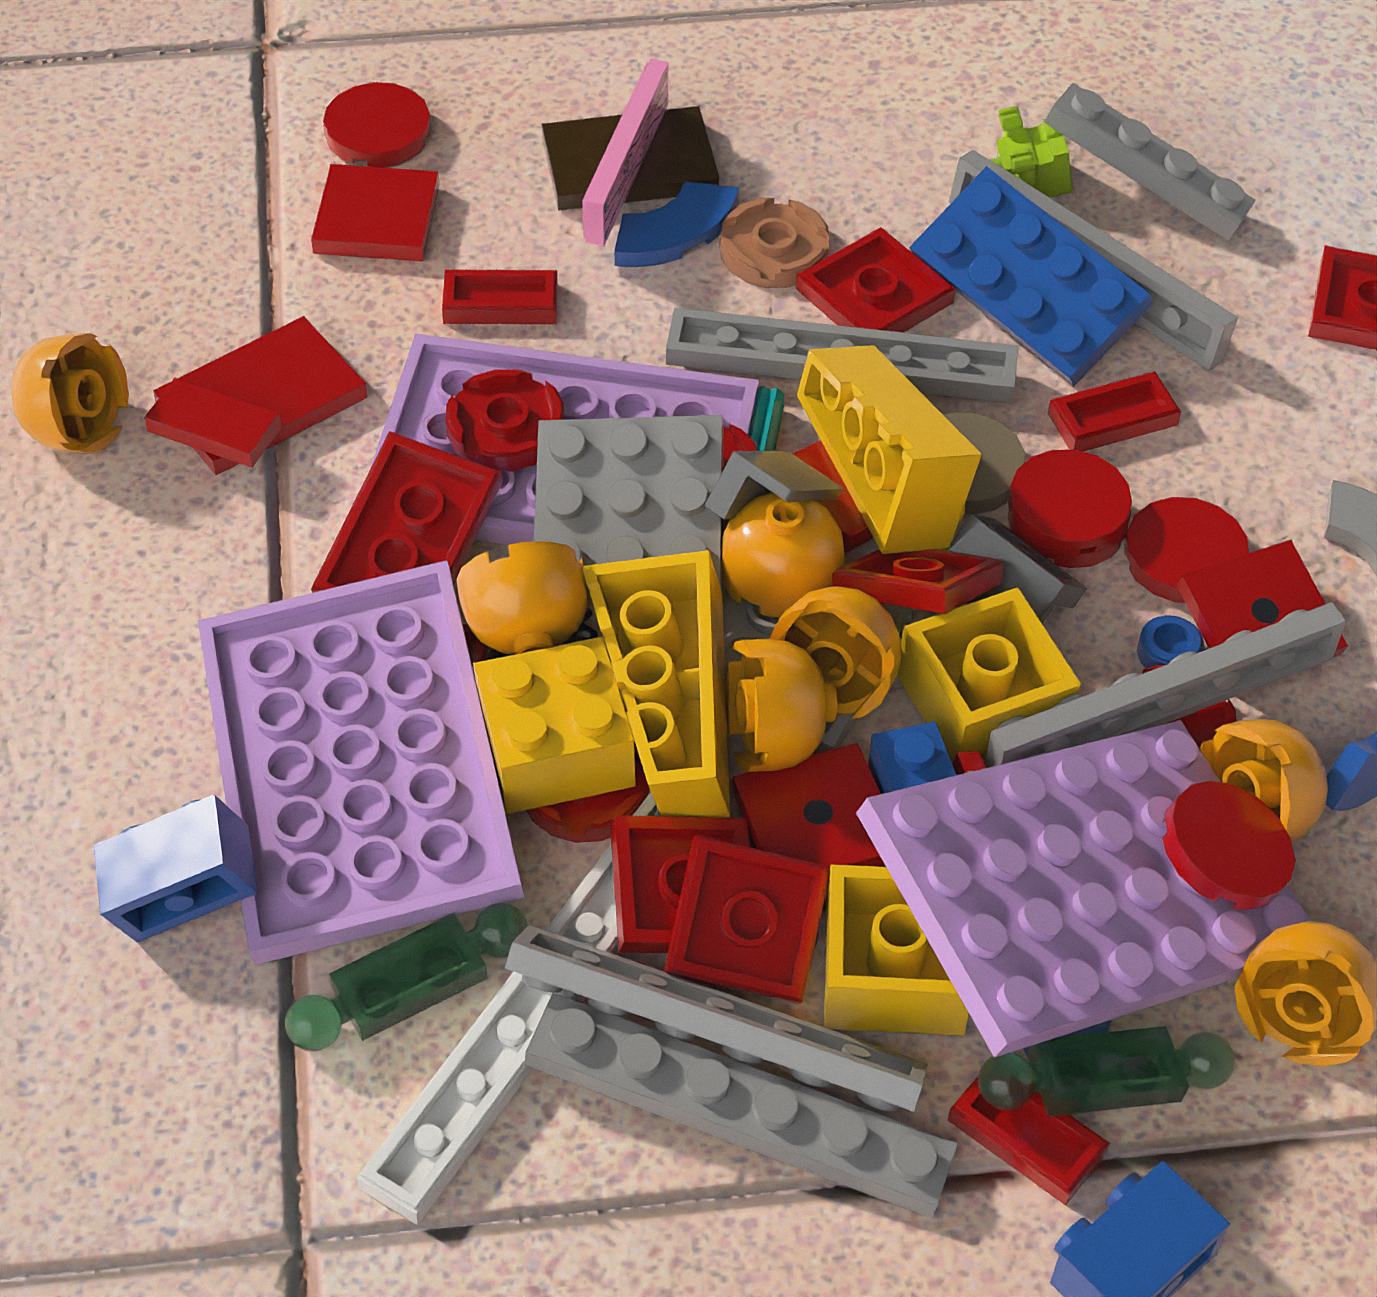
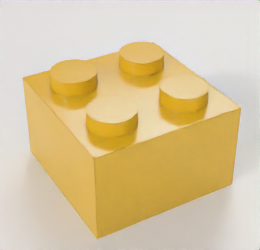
[897,587,1082,763]
[473,637,636,814]
[824,864,969,1036]

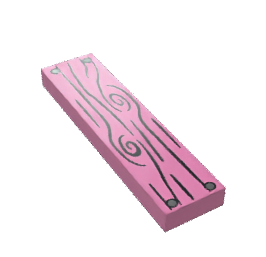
[583,58,669,246]

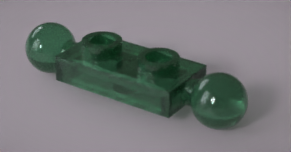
[285,903,528,1052]
[978,1026,1235,1117]

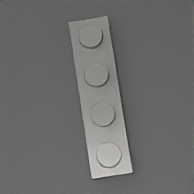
[1044,83,1256,241]

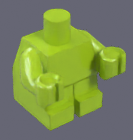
[989,106,1073,197]

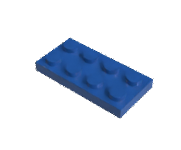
[909,166,1153,387]

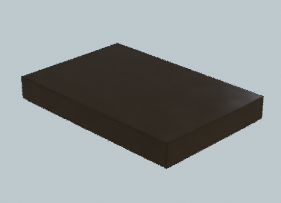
[542,106,719,211]

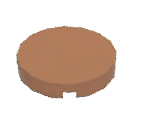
[719,197,830,288]

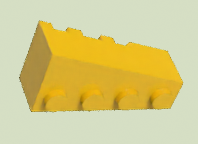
[797,345,982,554]
[582,550,730,818]

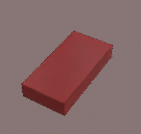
[442,270,558,324]
[1047,371,1182,452]
[144,377,282,468]
[947,1059,1110,1206]

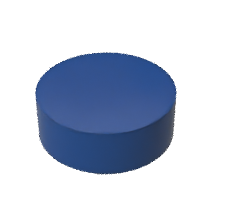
[1137,615,1204,668]

